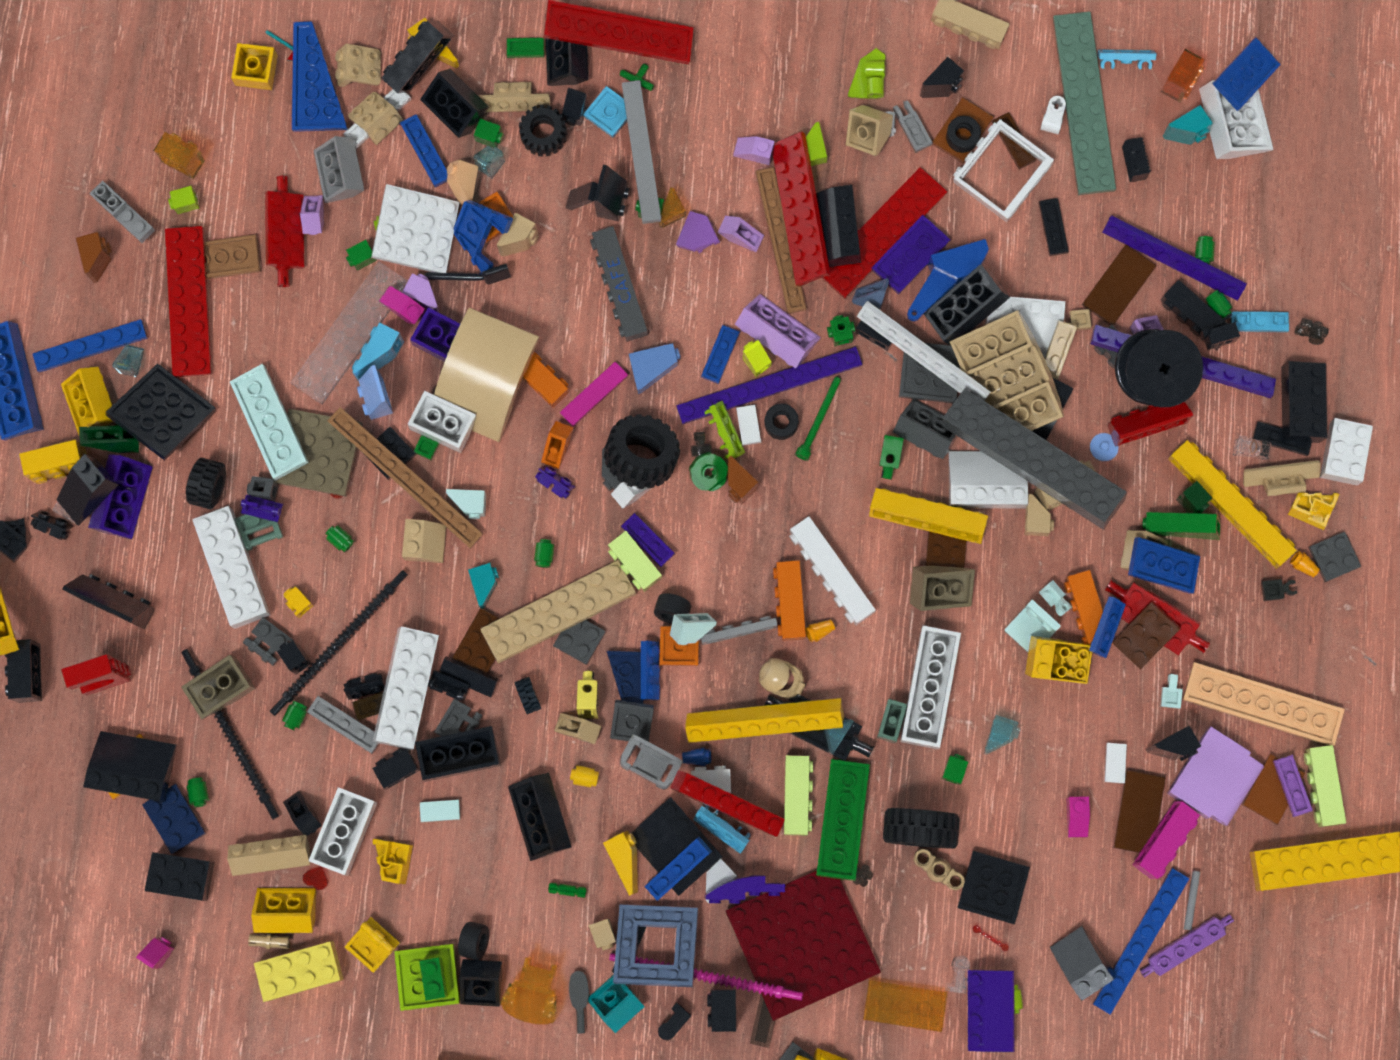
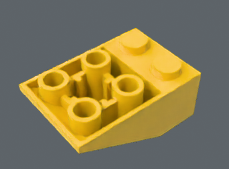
[1025,636,1092,684]

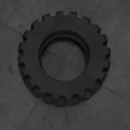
[604,414,680,489]
[883,808,960,849]

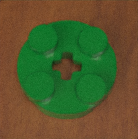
[689,452,728,491]

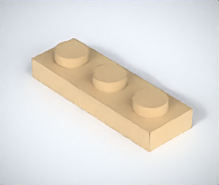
[1044,320,1077,380]

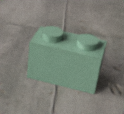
[877,699,907,743]

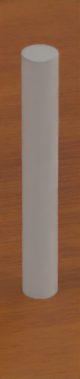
[1184,871,1200,931]

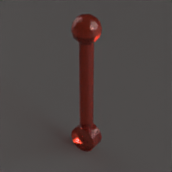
[972,925,1009,951]

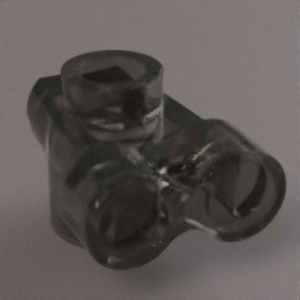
[1294,318,1329,345]
[691,432,712,458]

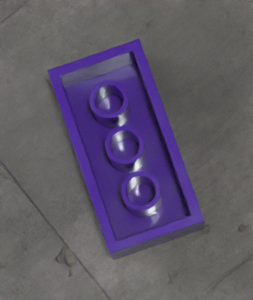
[410,307,460,362]

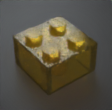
[153,132,205,179]

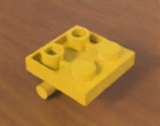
[344,917,400,973]

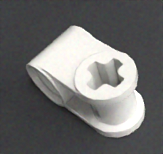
[1040,96,1066,134]

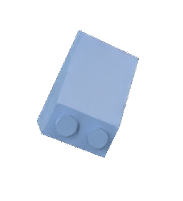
[357,365,393,420]

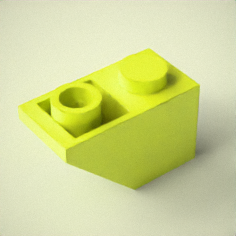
[743,340,772,377]

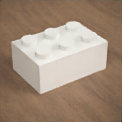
[1320,418,1373,486]

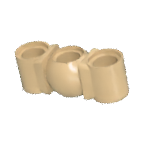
[913,849,965,890]

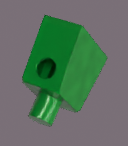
[879,435,904,480]

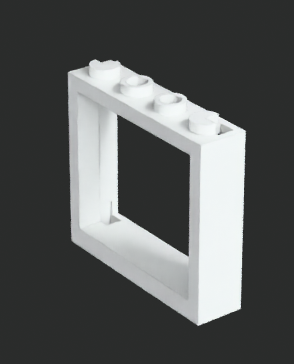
[953,120,1054,222]

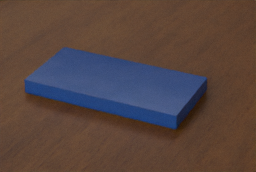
[1212,38,1281,111]
[1128,537,1200,594]

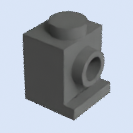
[247,476,279,502]

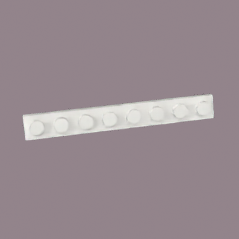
[857,301,990,401]

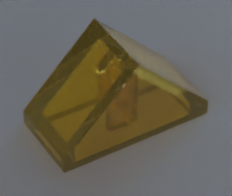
[659,187,686,228]

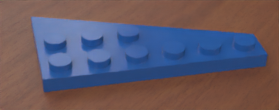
[292,21,348,132]

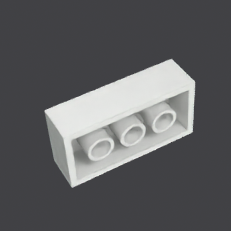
[309,787,377,876]

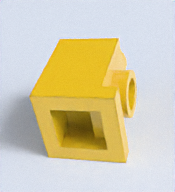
[283,586,314,619]

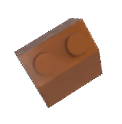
[76,232,112,283]
[728,456,758,505]

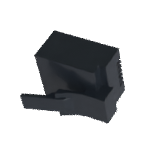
[1200,314,1240,350]

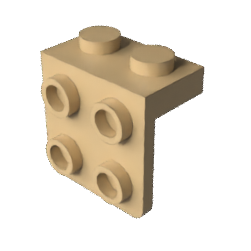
[335,44,381,87]
[348,92,403,145]

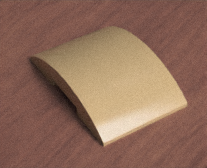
[434,308,540,442]
[950,310,1064,431]

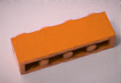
[522,352,569,408]
[773,560,806,641]
[1064,570,1113,645]

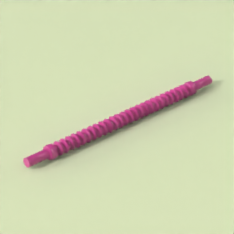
[609,953,803,1001]

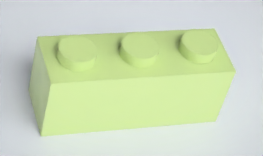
[608,531,662,592]

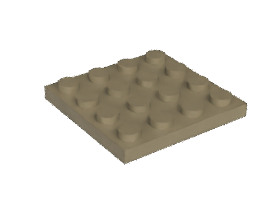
[272,409,363,497]

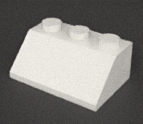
[408,391,476,453]

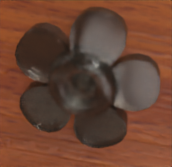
[853,864,873,887]

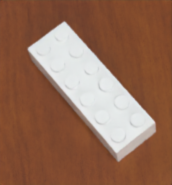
[192,506,270,629]
[372,626,439,750]
[900,626,961,749]

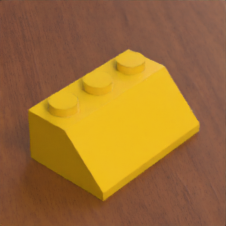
[61,367,113,435]
[251,888,316,933]

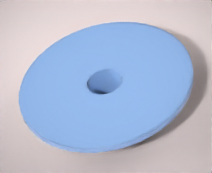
[1090,433,1119,461]

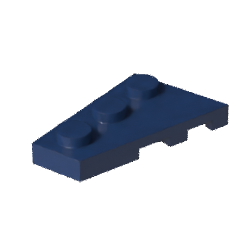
[607,651,644,704]

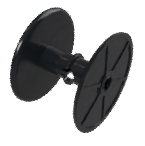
[1115,329,1203,407]

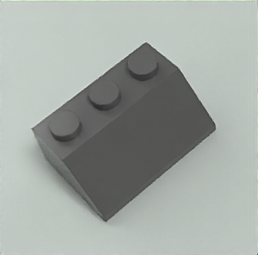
[893,399,958,459]

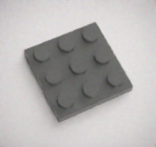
[899,343,960,404]

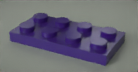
[871,215,950,295]

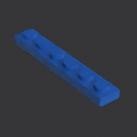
[33,319,148,373]

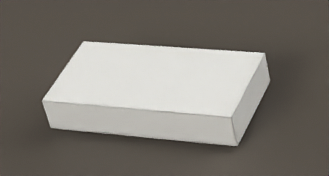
[736,405,761,446]
[1104,743,1127,784]

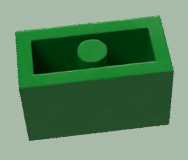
[419,957,448,1001]

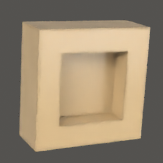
[1069,309,1091,331]

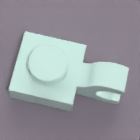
[1039,580,1072,616]
[1160,674,1183,709]

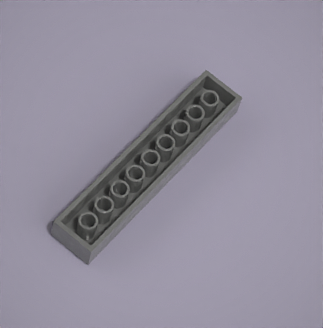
[942,389,1127,530]

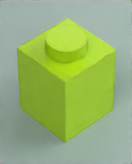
[168,186,200,214]

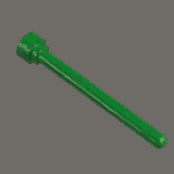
[794,377,841,461]

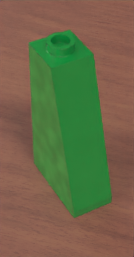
[1143,512,1221,540]

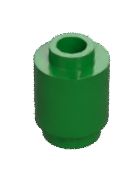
[1195,236,1215,264]
[1206,290,1233,319]
[325,525,355,553]
[534,539,555,568]
[282,701,307,731]
[186,777,209,808]

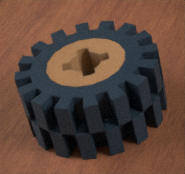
[514,677,541,715]

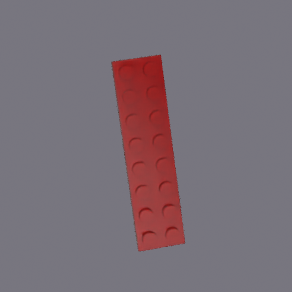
[543,0,694,65]
[772,132,830,286]
[822,167,948,299]
[165,226,212,378]

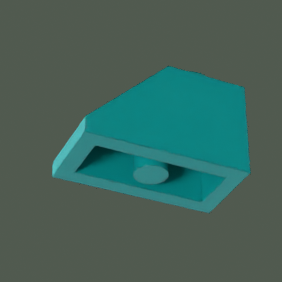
[468,563,499,609]

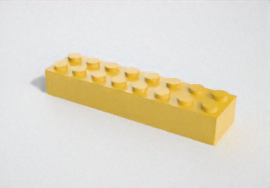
[1249,832,1400,891]

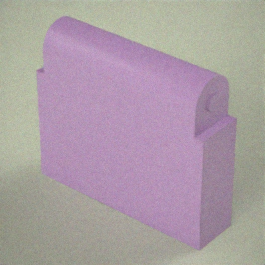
[1167,727,1264,826]

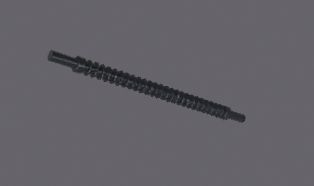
[270,570,408,716]

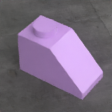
[733,136,774,165]
[300,195,324,235]
[718,216,764,252]
[402,273,439,312]

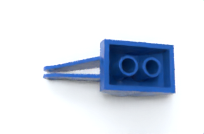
[907,239,989,322]

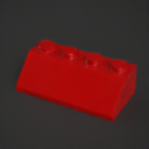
[1107,402,1194,447]

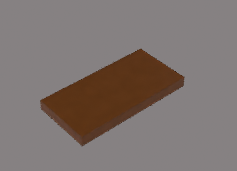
[1082,244,1156,325]
[1113,770,1166,853]

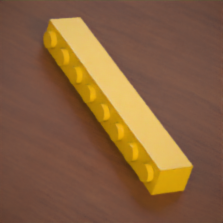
[1168,440,1297,569]
[685,698,844,743]

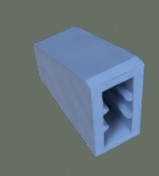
[629,343,680,394]

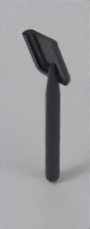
[424,264,511,285]

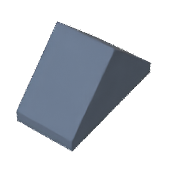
[852,278,889,310]

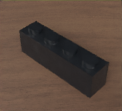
[1160,280,1228,351]

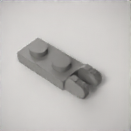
[893,100,932,153]

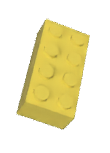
[254,941,344,1002]

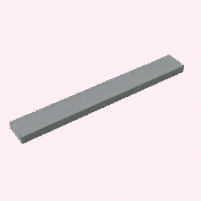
[622,80,661,224]

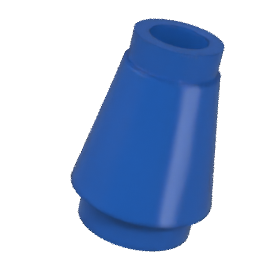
[682,747,712,766]

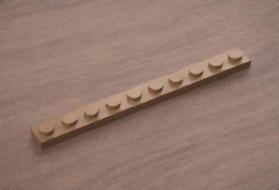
[328,407,483,549]

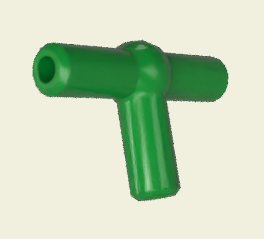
[619,64,654,91]

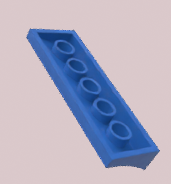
[0,321,44,440]

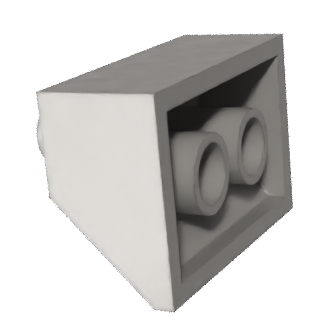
[313,136,364,203]

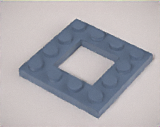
[613,905,698,987]

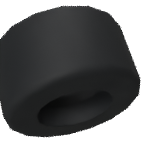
[946,116,981,153]
[764,403,799,440]
[654,593,691,624]
[458,922,489,960]

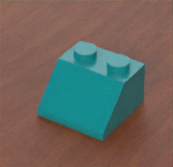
[1163,105,1213,145]
[588,975,645,1033]

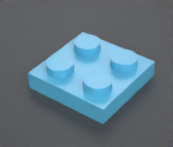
[583,86,627,138]

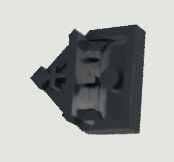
[0,519,27,562]

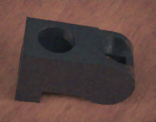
[658,1003,691,1040]

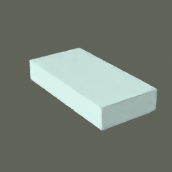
[420,800,460,822]

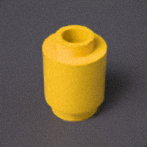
[570,765,599,788]

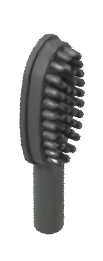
[569,971,589,1034]

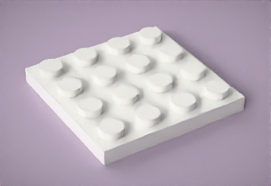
[371,184,459,273]

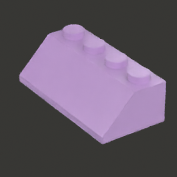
[735,294,821,368]

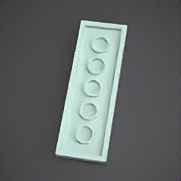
[230,364,309,480]

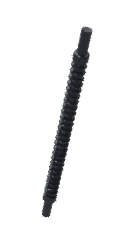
[181,649,279,820]

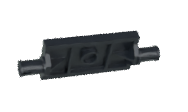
[764,694,874,761]

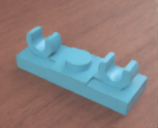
[1097,49,1156,69]
[1230,312,1289,332]
[693,805,750,854]

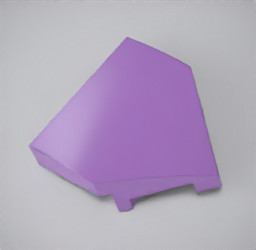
[676,211,720,254]

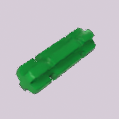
[548,883,587,898]

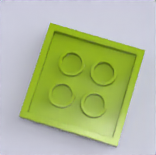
[394,944,460,1011]

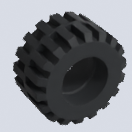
[519,105,567,157]
[186,457,226,510]

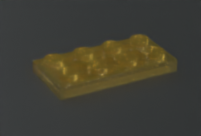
[863,980,947,1032]

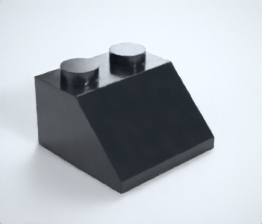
[920,57,964,98]
[459,959,502,1007]

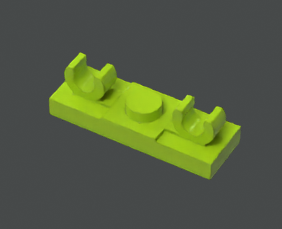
[704,401,745,459]

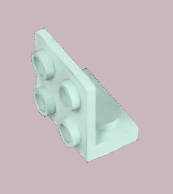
[1004,600,1061,652]

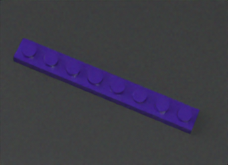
[1102,215,1247,301]

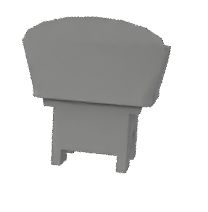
[620,734,683,790]

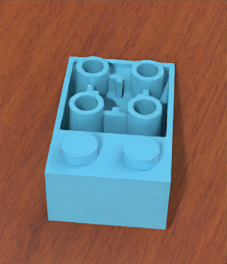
[352,322,404,381]

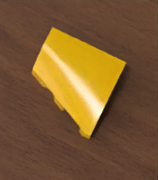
[1288,493,1340,530]
[372,839,413,884]

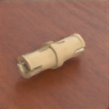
[248,933,290,949]

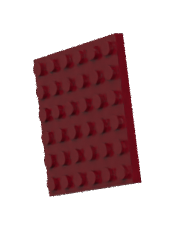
[725,871,881,1021]

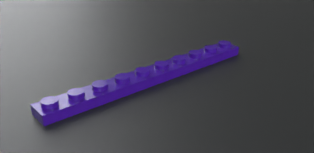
[1090,325,1276,398]
[676,347,862,425]

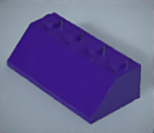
[88,455,152,539]
[968,970,1015,1052]

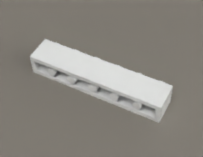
[789,516,876,625]

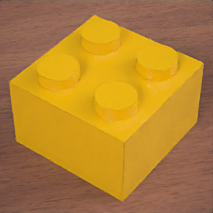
[231,43,278,90]

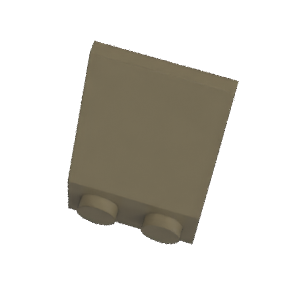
[910,565,975,611]
[181,655,256,719]

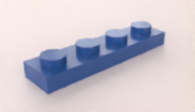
[400,114,448,188]
[644,837,712,901]

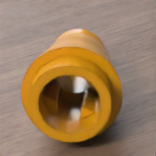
[1290,551,1320,578]
[805,619,835,643]

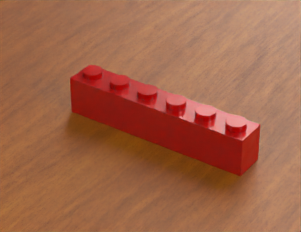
[670,770,785,837]

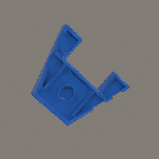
[453,200,513,274]

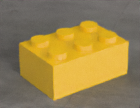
[19,440,87,484]

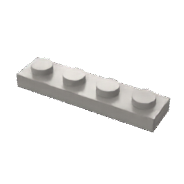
[701,616,777,645]
[307,696,379,754]

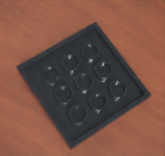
[106,363,216,461]

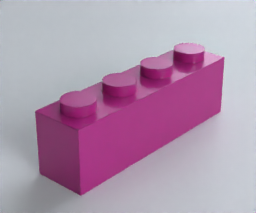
[1132,801,1200,879]

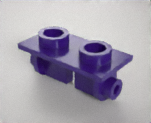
[535,466,575,499]
[241,495,283,522]

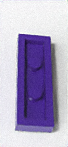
[621,513,675,567]

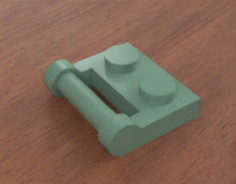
[235,515,283,551]

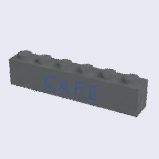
[590,226,648,342]

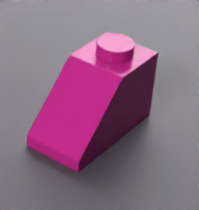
[379,286,425,324]
[1066,797,1090,838]
[136,937,175,969]

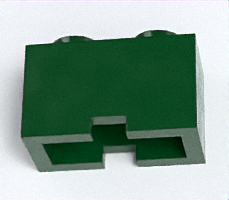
[1176,481,1212,514]

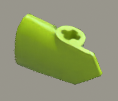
[848,48,886,99]

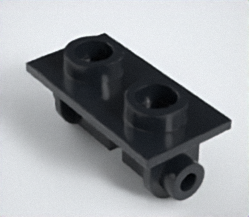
[31,511,73,540]
[428,670,469,701]
[344,672,385,700]

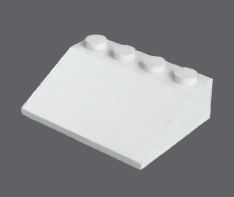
[1199,80,1274,159]
[985,297,1065,357]
[948,451,1028,509]

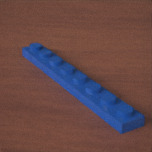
[1093,868,1190,1015]

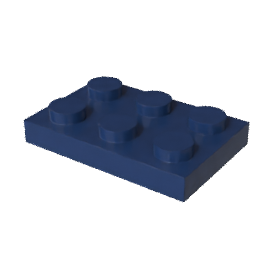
[142,784,206,854]

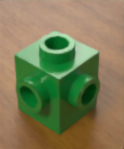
[827,315,855,347]

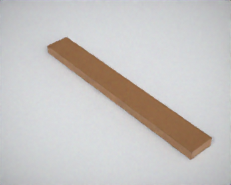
[756,167,806,314]

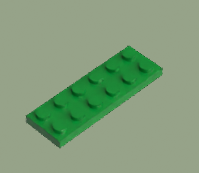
[816,759,870,881]

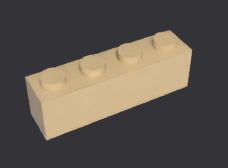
[931,0,1010,49]
[227,835,311,876]

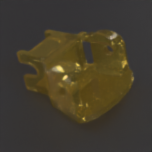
[500,957,559,1025]

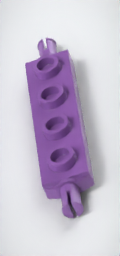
[1140,915,1234,978]

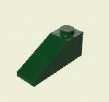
[79,426,139,453]

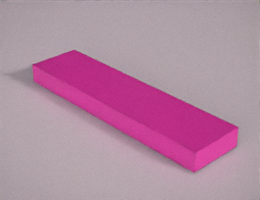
[560,362,628,427]

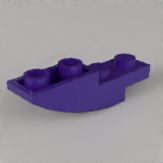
[704,875,785,904]

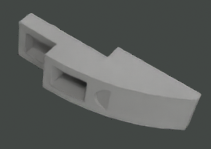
[89,181,155,243]

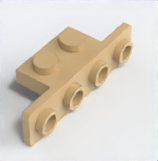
[478,82,550,112]
[1243,460,1321,496]

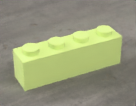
[1304,745,1346,827]
[784,755,813,836]

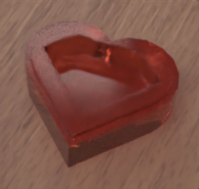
[303,866,328,890]

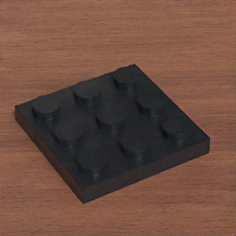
[957,851,1030,925]

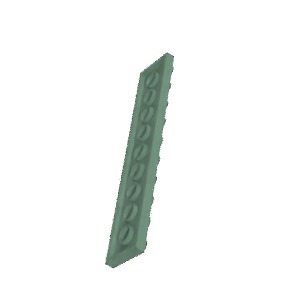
[1053,12,1116,195]

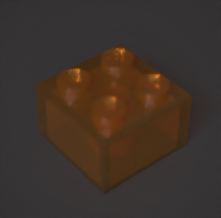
[1161,49,1205,103]

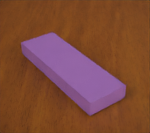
[1273,755,1313,817]

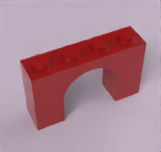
[61,654,132,696]

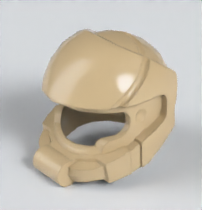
[759,658,806,699]

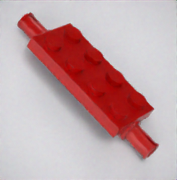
[265,176,304,288]
[1105,580,1210,656]

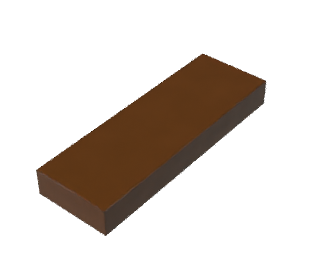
[992,112,1036,170]

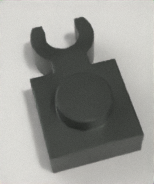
[1261,579,1297,601]

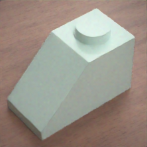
[446,489,486,519]
[670,613,717,645]

